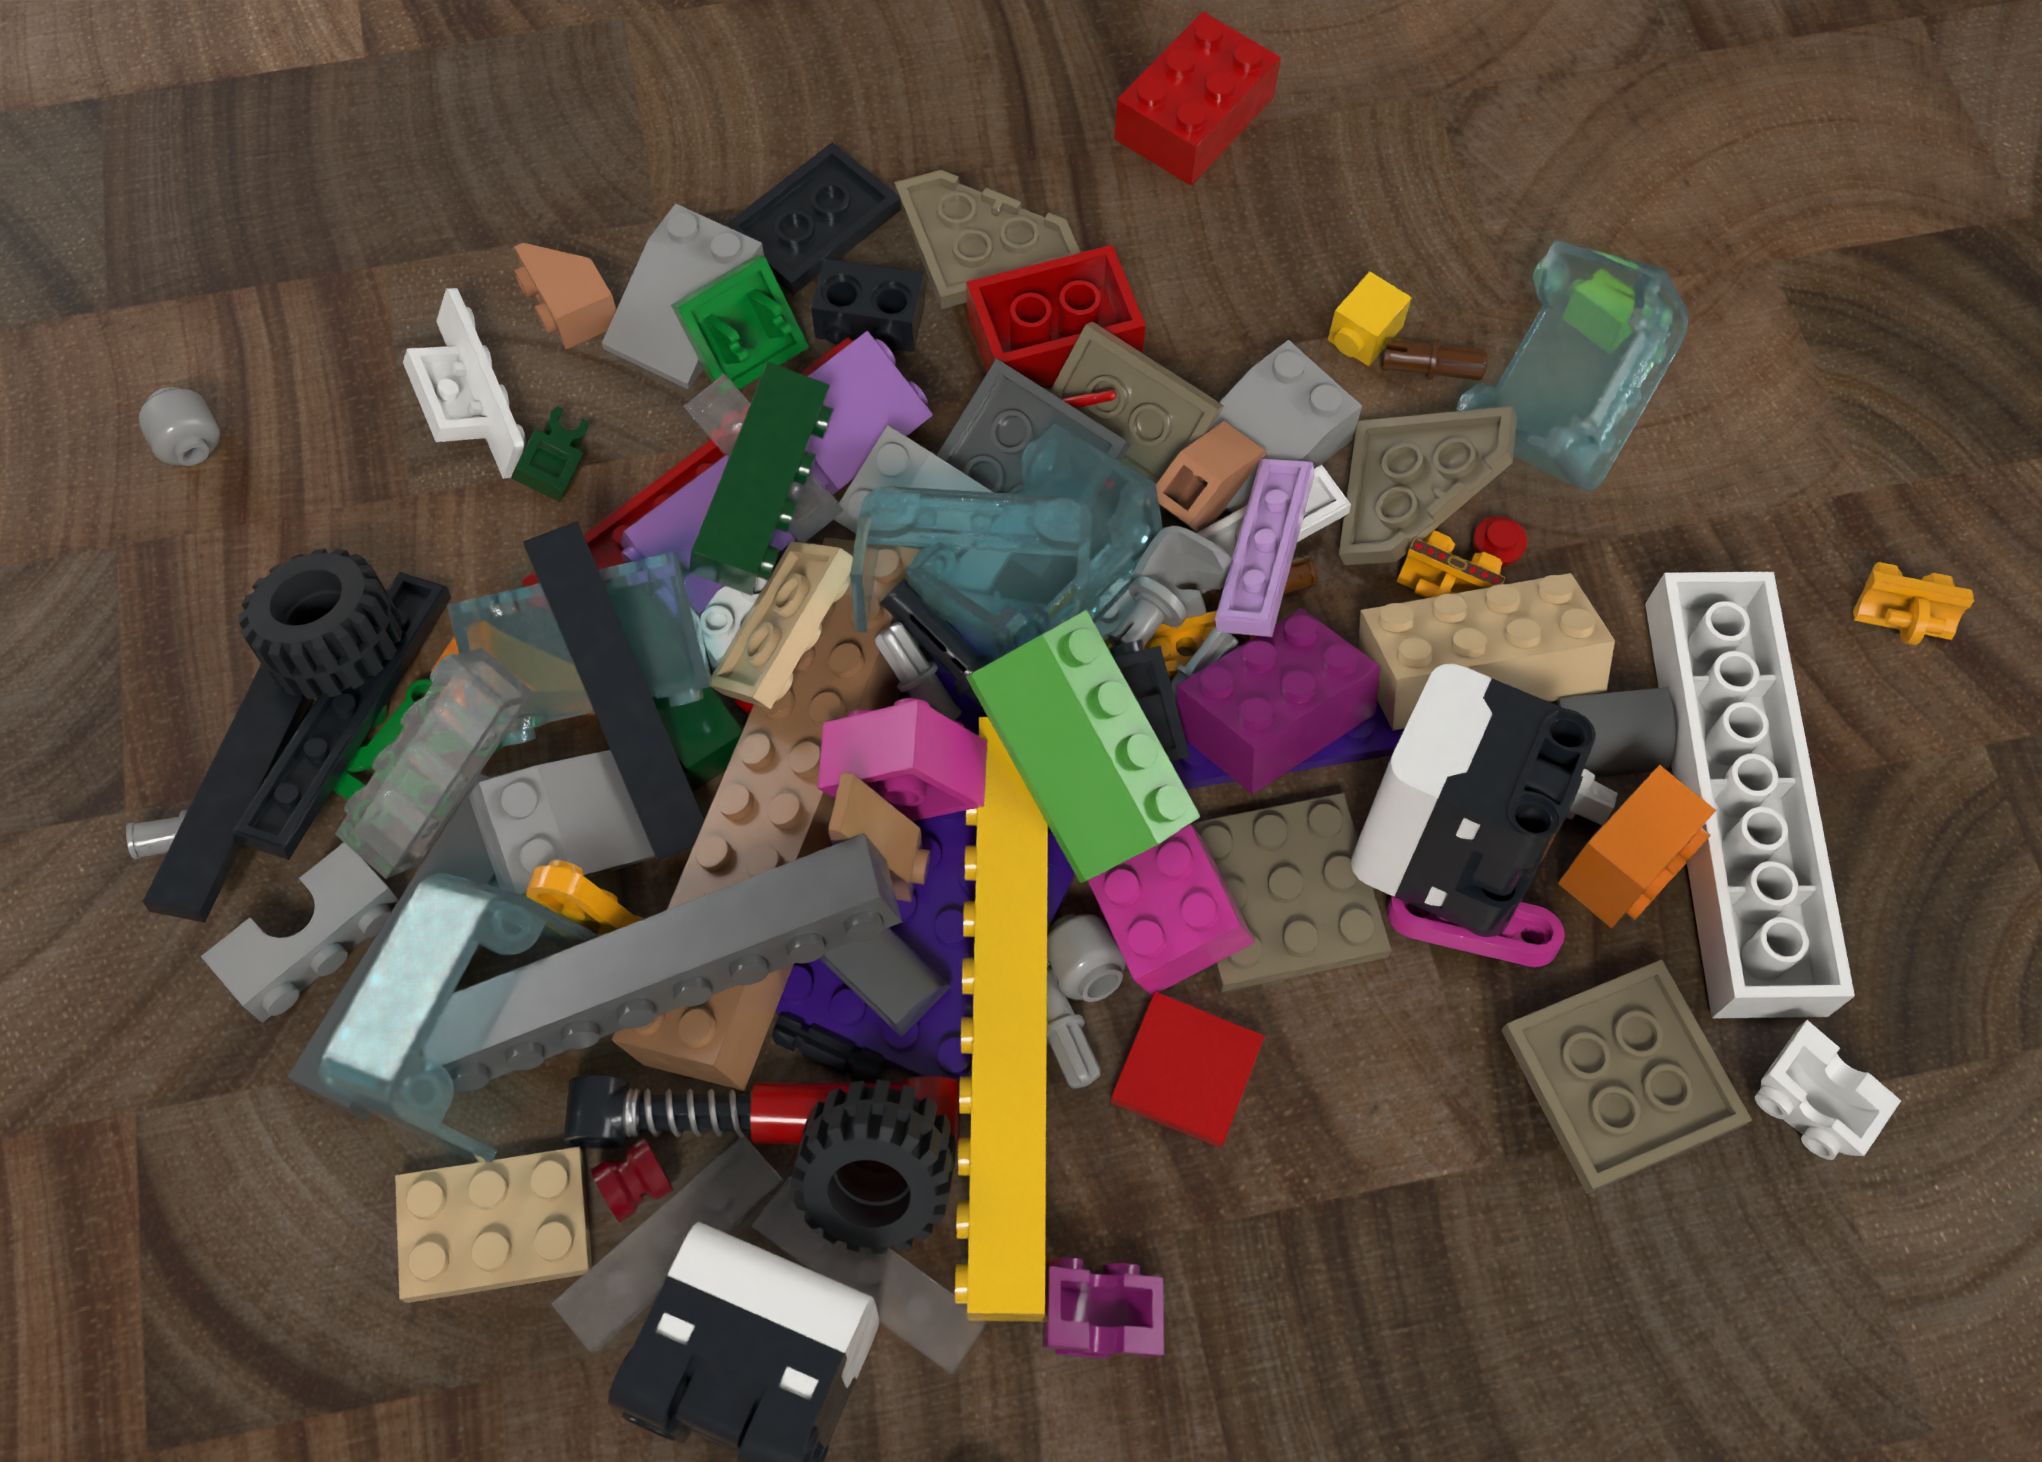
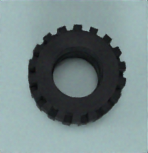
[239,549,402,699]
[791,1080,956,1254]

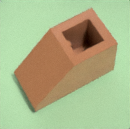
[513,243,616,349]
[1148,421,1267,533]

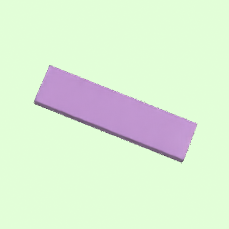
[1215,459,1314,637]

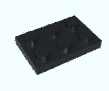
[724,142,901,295]

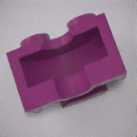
[1042,1257,1164,1359]

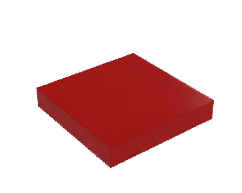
[1110,991,1265,1149]

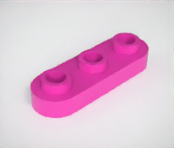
[1387,896,1565,967]

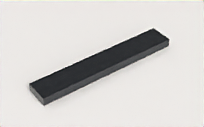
[523,521,704,862]
[231,572,451,860]
[142,664,311,923]

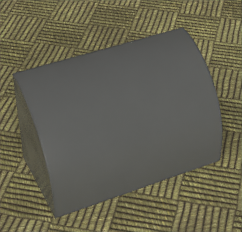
[1555,687,1676,777]
[819,928,951,1037]

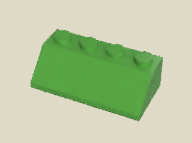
[966,610,1201,883]

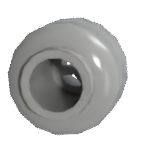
[139,387,220,466]
[1047,914,1126,1002]

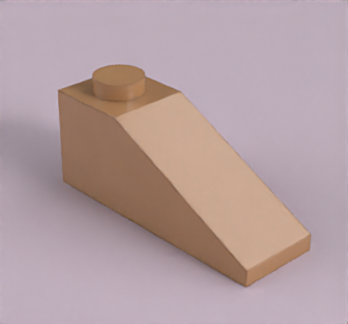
[828,772,931,902]

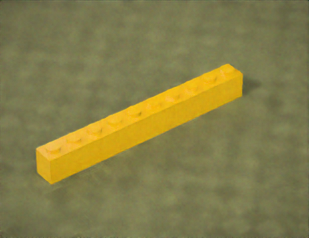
[955,717,1048,1322]

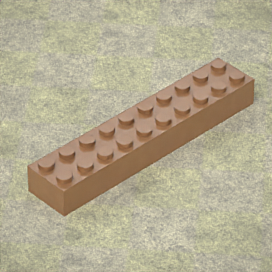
[612,537,943,1091]

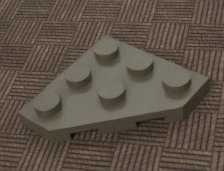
[895,170,1081,309]
[1339,406,1517,565]

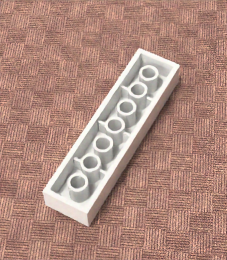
[1645,572,1855,1018]

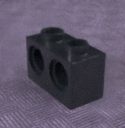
[811,259,925,352]

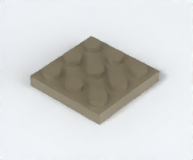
[1190,793,1392,992]
[1501,959,1752,1194]

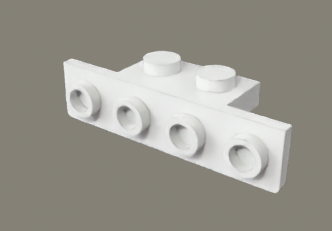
[403,288,526,478]

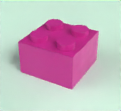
[818,698,987,821]
[1088,824,1256,996]

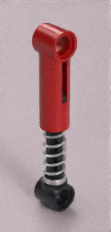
[563,1075,960,1150]

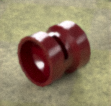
[590,1137,674,1223]

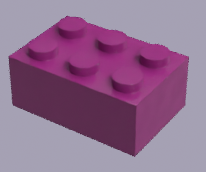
[1177,608,1381,795]

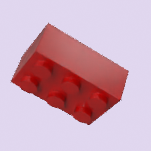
[1114,11,1281,186]
[966,245,1146,388]

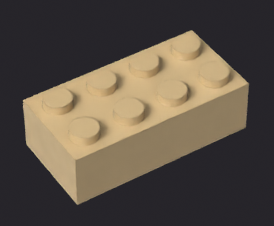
[1358,573,1615,731]

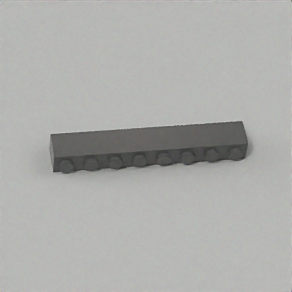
[419,833,902,1092]

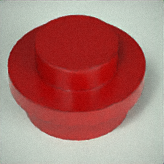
[1473,516,1527,568]

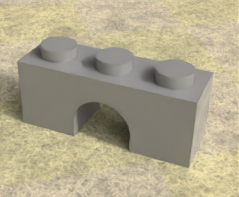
[201,841,399,1023]

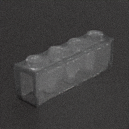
[335,648,534,879]

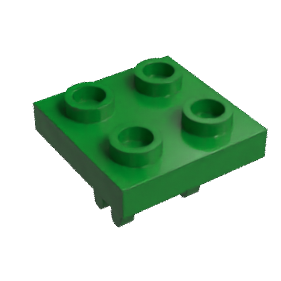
[671,254,809,398]

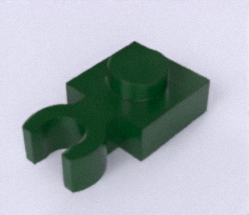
[511,406,588,502]

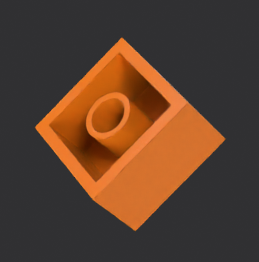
[1558,765,1716,929]

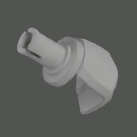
[1108,526,1231,647]

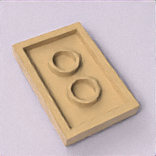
[707,541,857,709]
[395,1147,593,1303]

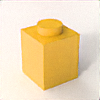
[1328,271,1412,366]

